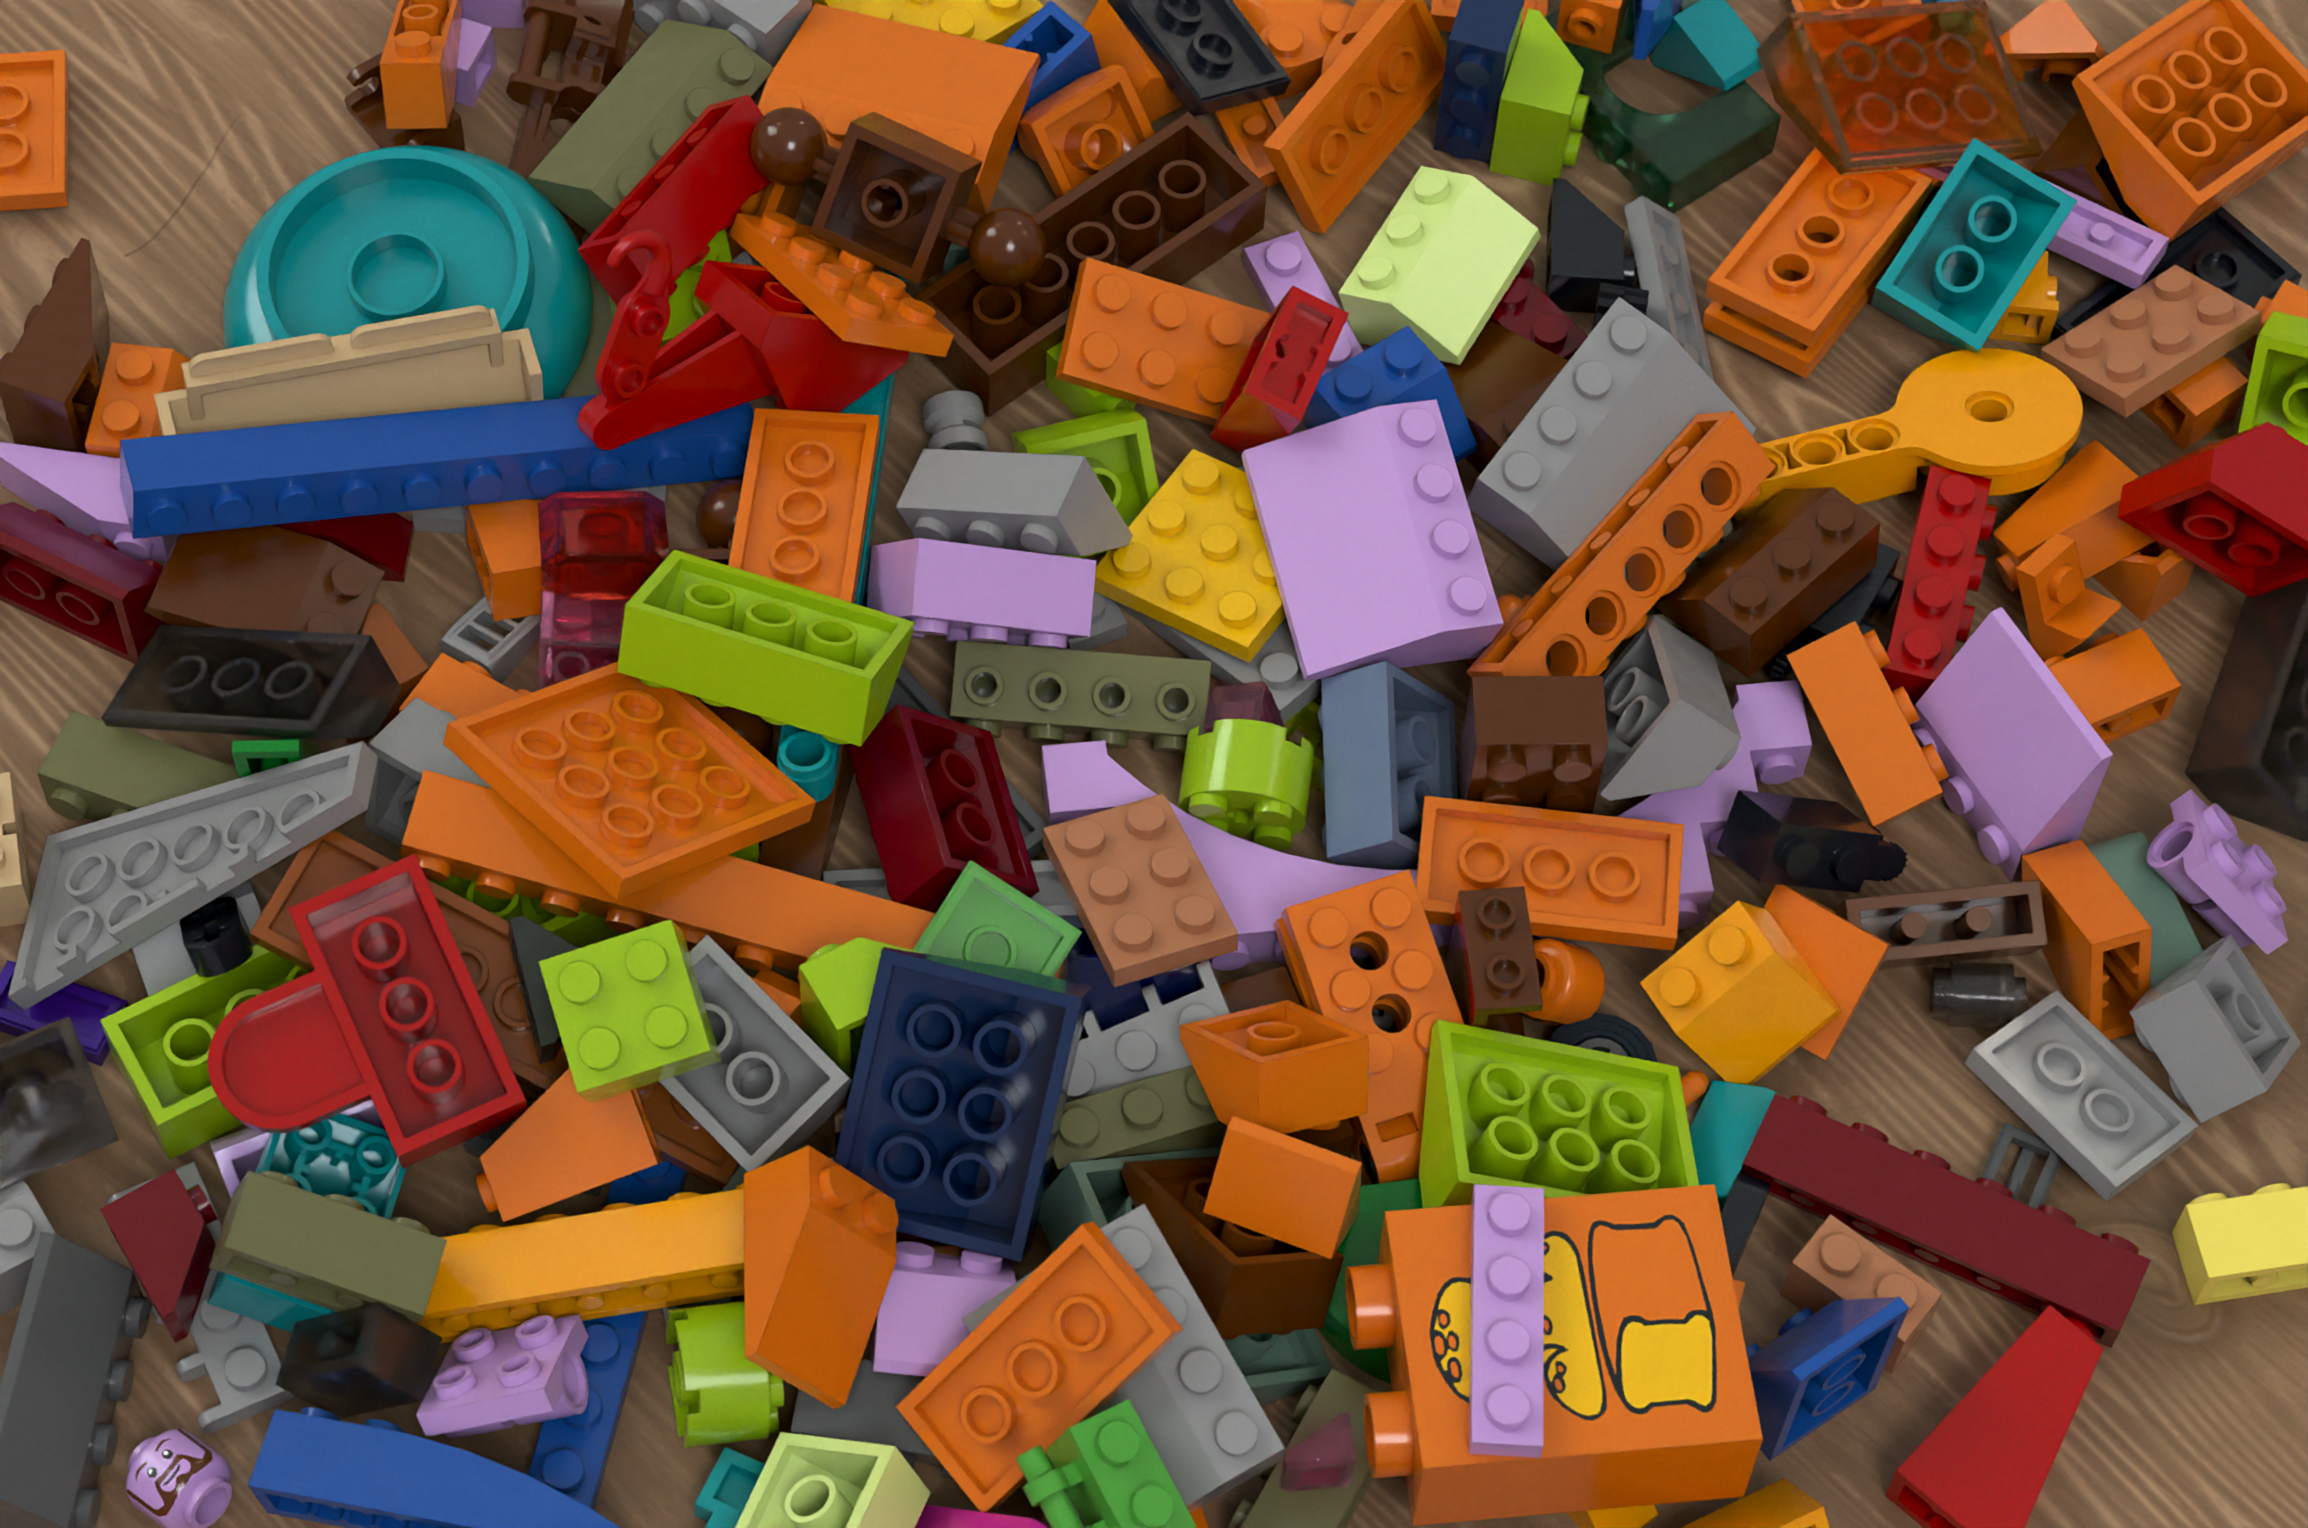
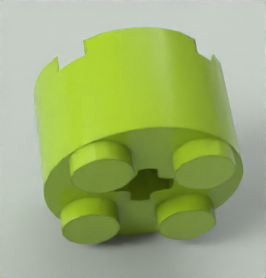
[1178,719,1315,851]
[666,1301,784,1449]

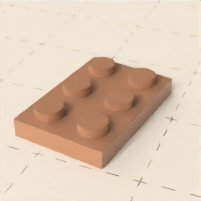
[2040,264,2262,418]
[1043,793,1238,987]

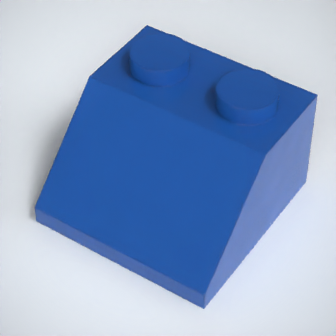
[1304,325,1477,463]

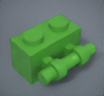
[1016,1399,1197,1528]

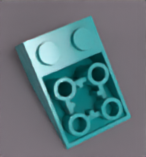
[207,1113,407,1349]

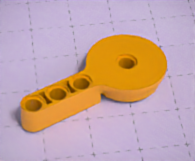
[1733,348,2083,524]

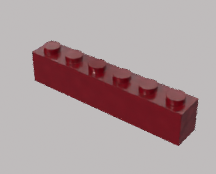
[1741,1094,2151,1348]

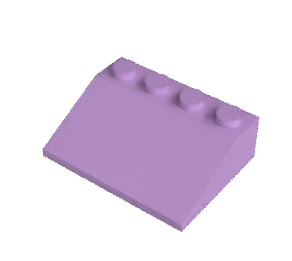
[1241,399,1504,681]

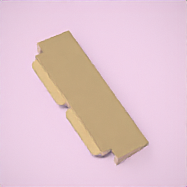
[154,305,544,436]

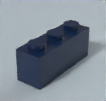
[1433,0,1525,164]

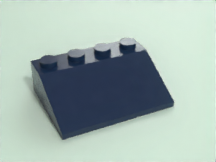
[834,947,1092,1262]

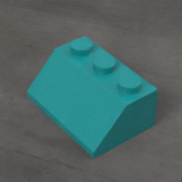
[1872,138,2077,353]

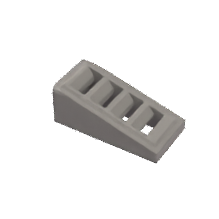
[439,596,561,684]

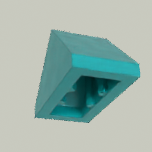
[1651,0,1770,91]

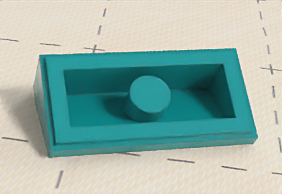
[1689,1080,1778,1214]

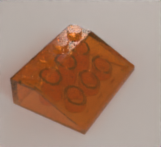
[1757,0,2043,175]

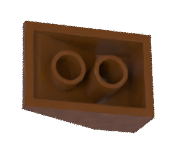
[1440,320,1568,474]
[143,525,385,700]
[1121,1156,1344,1340]

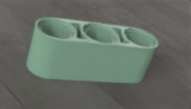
[2086,831,2203,988]

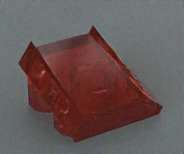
[538,491,670,600]

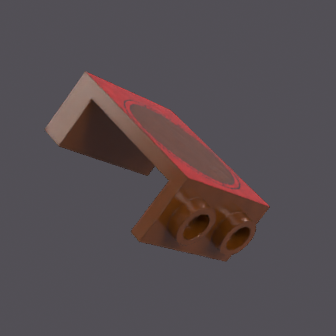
[1445,886,1543,1036]

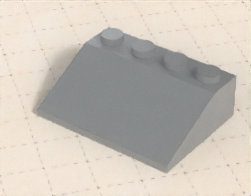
[1467,297,1757,581]
[962,1204,1285,1527]

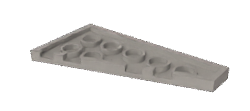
[8,741,378,1010]

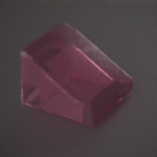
[1204,681,1290,742]
[1280,1412,1356,1492]

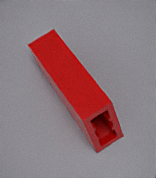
[1885,1305,2104,1528]

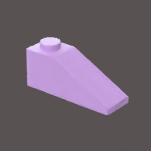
[0,442,177,562]

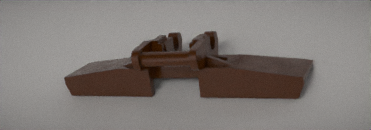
[506,0,644,246]

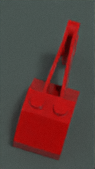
[577,229,910,450]
[2117,422,2308,598]

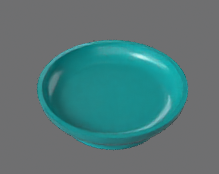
[223,146,593,400]

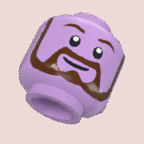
[126,1429,232,1528]

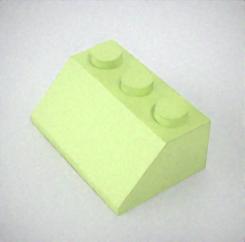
[1338,166,1541,365]
[735,1432,931,1528]

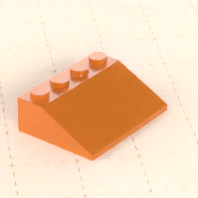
[2071,0,2308,243]
[757,3,1041,216]

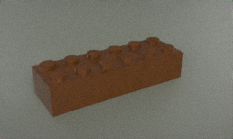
[912,111,1267,417]

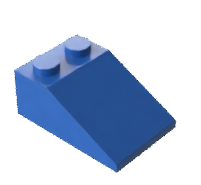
[1746,1297,1909,1461]

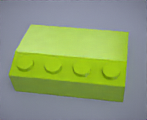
[1419,1019,1699,1208]

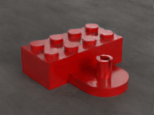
[208,854,528,1169]

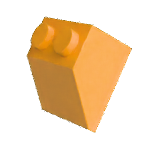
[1640,900,1841,1086]

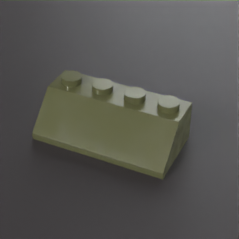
[526,19,774,234]

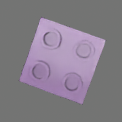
[2147,789,2288,955]
[416,1314,589,1439]

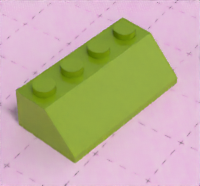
[617,549,915,747]

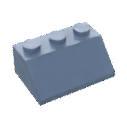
[1318,661,1458,870]

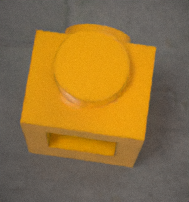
[1988,251,2059,345]

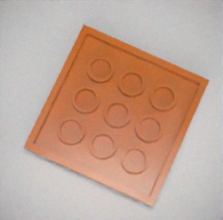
[443,661,816,900]

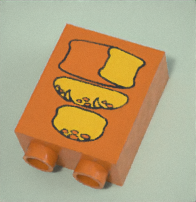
[1345,1184,1763,1526]

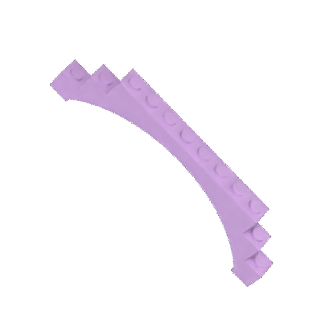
[1041,680,1812,971]

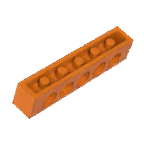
[1466,411,1775,679]

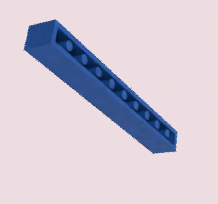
[120,395,754,539]

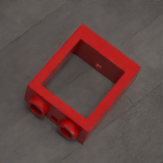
[1209,286,1349,454]

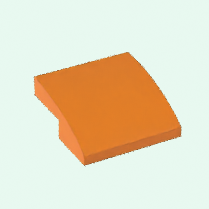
[1763,884,1891,1060]

